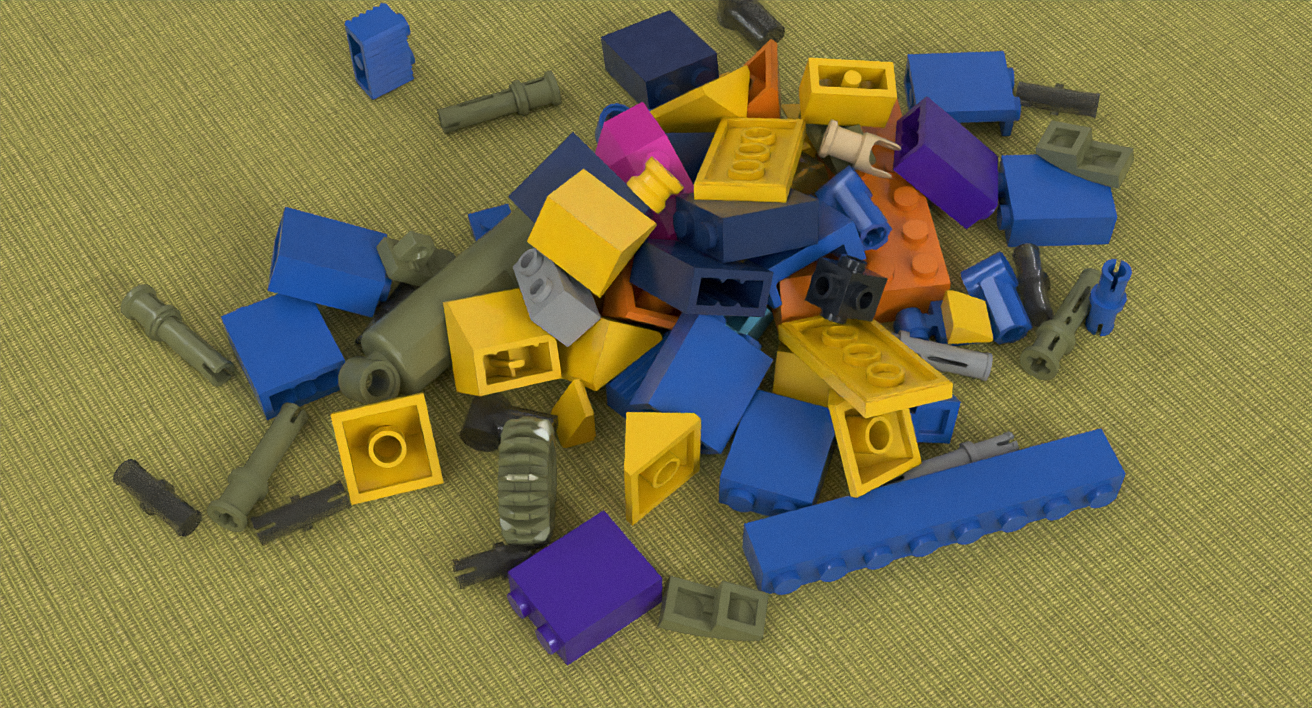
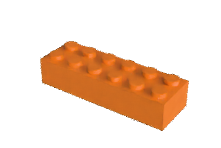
[816,99,951,323]

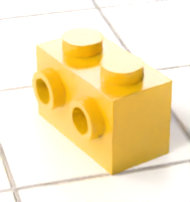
[799,58,897,128]

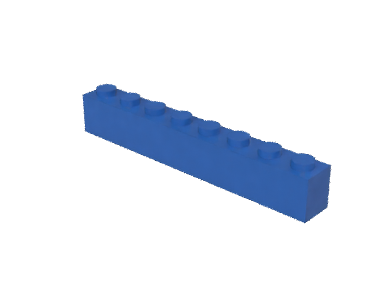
[742,428,1126,595]

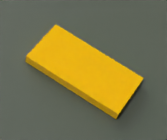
[694,117,807,203]
[778,315,953,418]

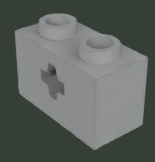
[513,248,601,347]

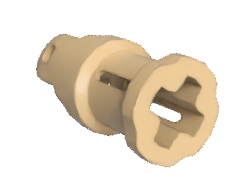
[818,119,901,178]

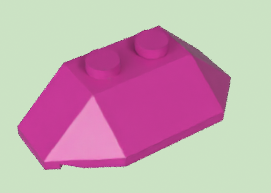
[595,102,694,240]

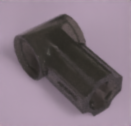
[717,0,785,51]
[459,393,558,452]

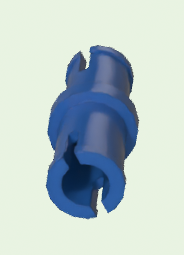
[1085,259,1132,336]

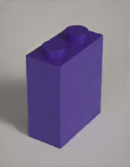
[893,96,998,230]
[507,510,662,666]

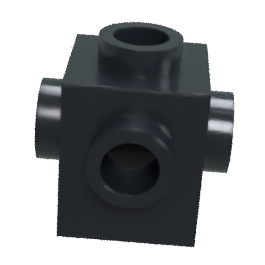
[805,254,888,324]

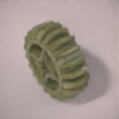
[497,417,557,547]

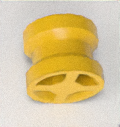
[626,156,684,214]

